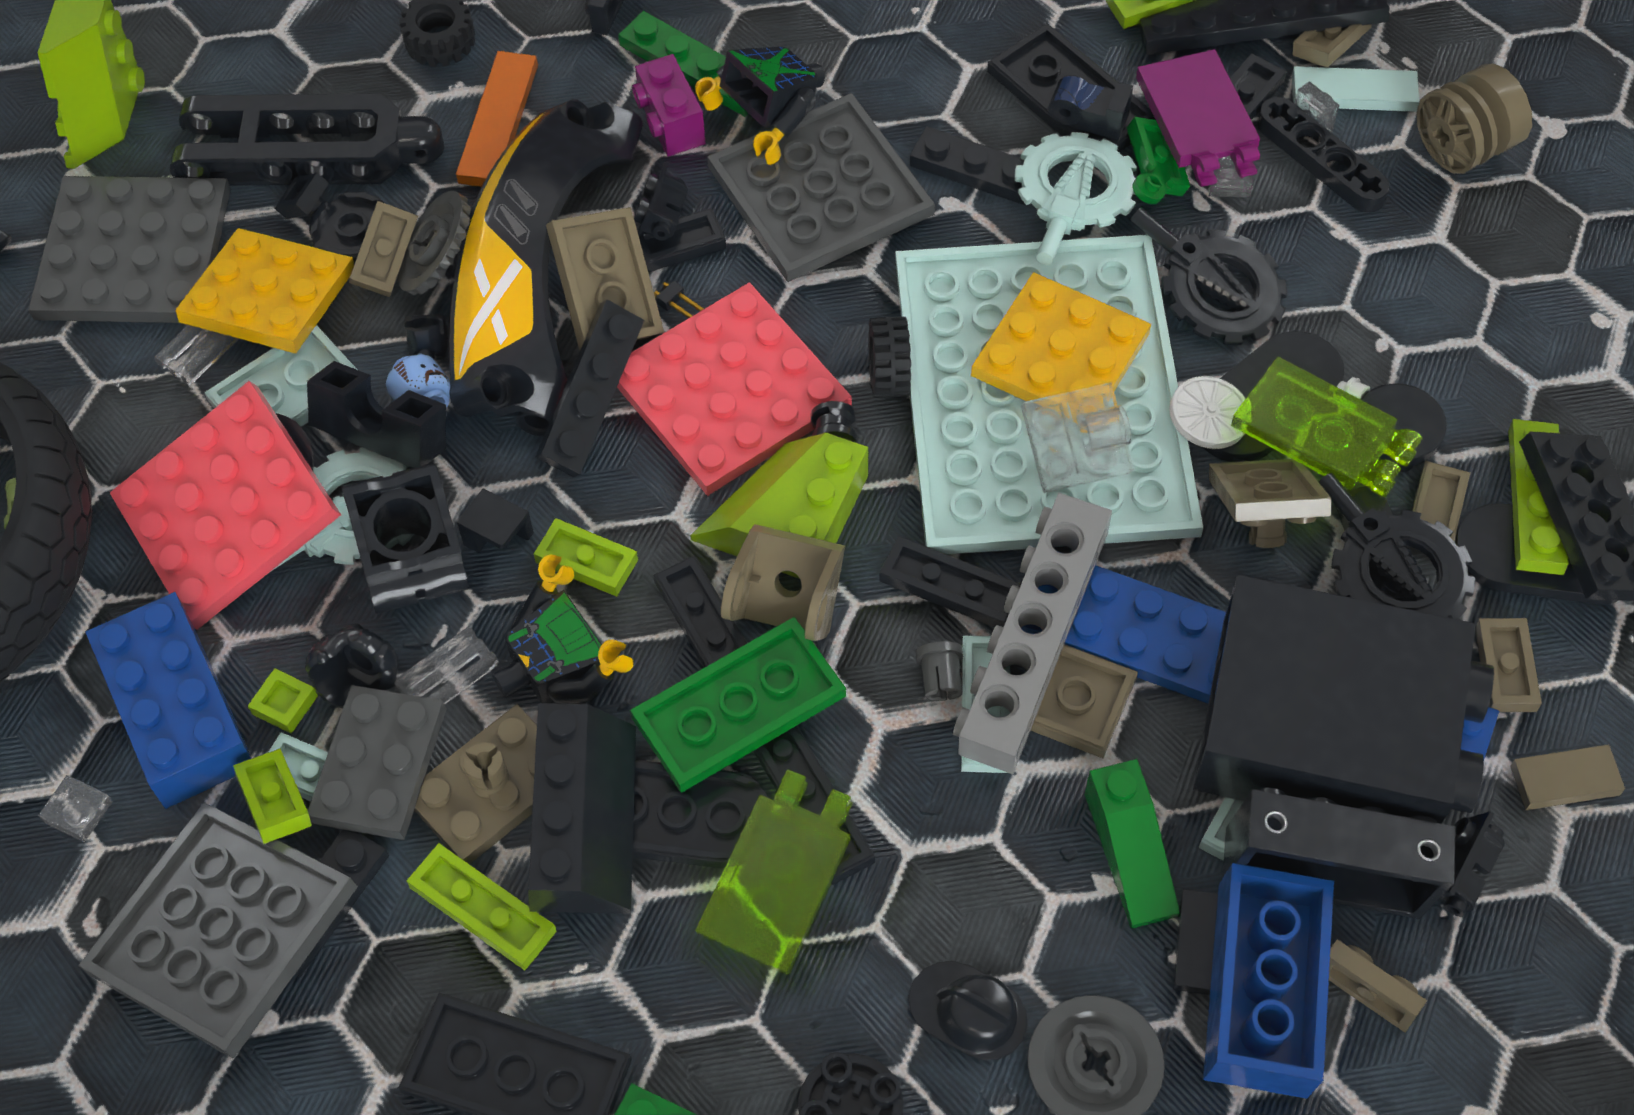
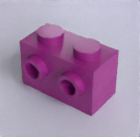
[632,54,706,157]

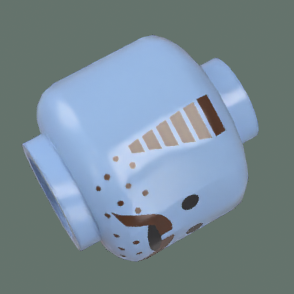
[386,354,451,408]

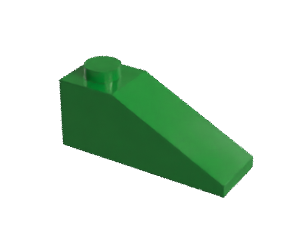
[1085,759,1180,929]

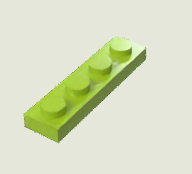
[1508,419,1569,575]

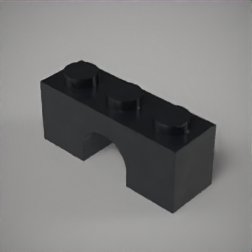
[307,361,446,468]

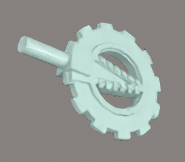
[1015,132,1137,265]
[270,448,414,572]

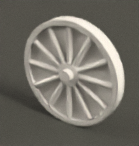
[1169,376,1251,449]

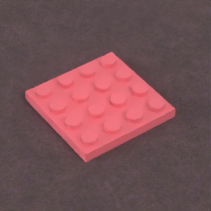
[617,282,852,496]
[110,381,341,630]

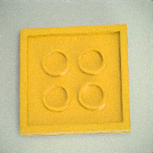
[175,228,354,354]
[971,272,1151,431]

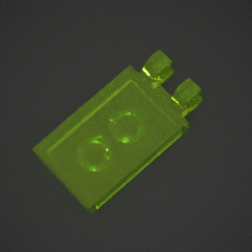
[1231,357,1423,497]
[695,769,853,975]

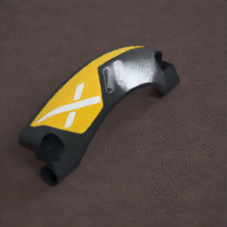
[449,99,643,437]

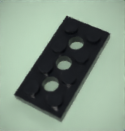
[1519,431,1634,601]

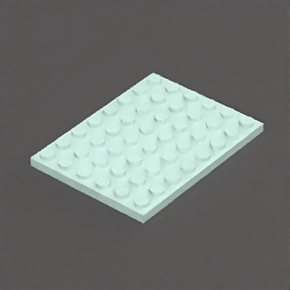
[895,235,1203,554]

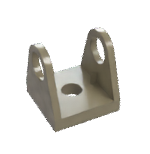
[721,524,845,641]

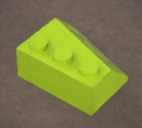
[37,0,145,169]
[690,433,868,579]

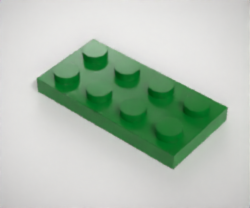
[630,617,846,793]

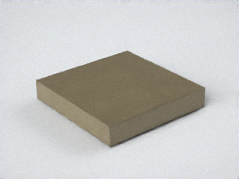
[1031,644,1138,759]

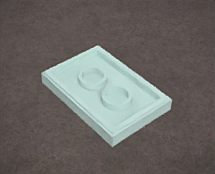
[204,325,357,427]

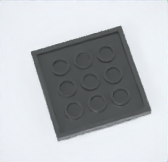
[707,93,935,282]
[28,176,231,323]
[78,802,358,1059]

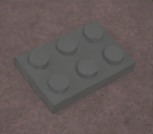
[308,685,447,840]

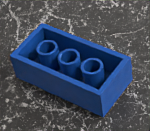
[85,592,252,809]
[1203,863,1334,1099]

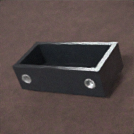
[1222,788,1455,919]

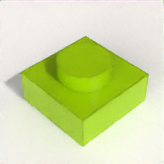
[248,668,318,734]

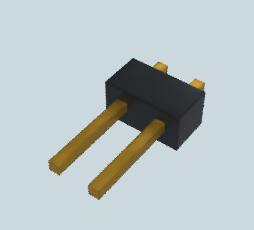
[654,281,703,318]

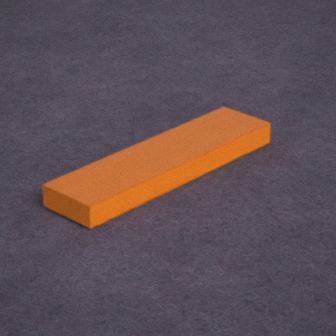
[456,51,538,187]

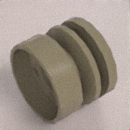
[1416,63,1532,174]

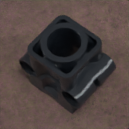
[341,463,469,614]

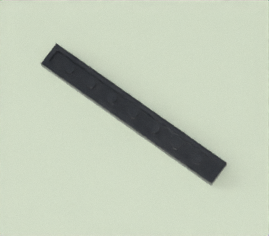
[653,555,875,885]

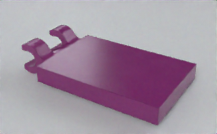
[1136,49,1260,187]

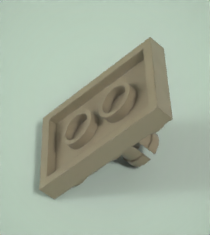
[546,207,664,350]
[1209,458,1331,548]
[414,704,537,864]

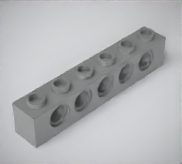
[953,492,1112,774]

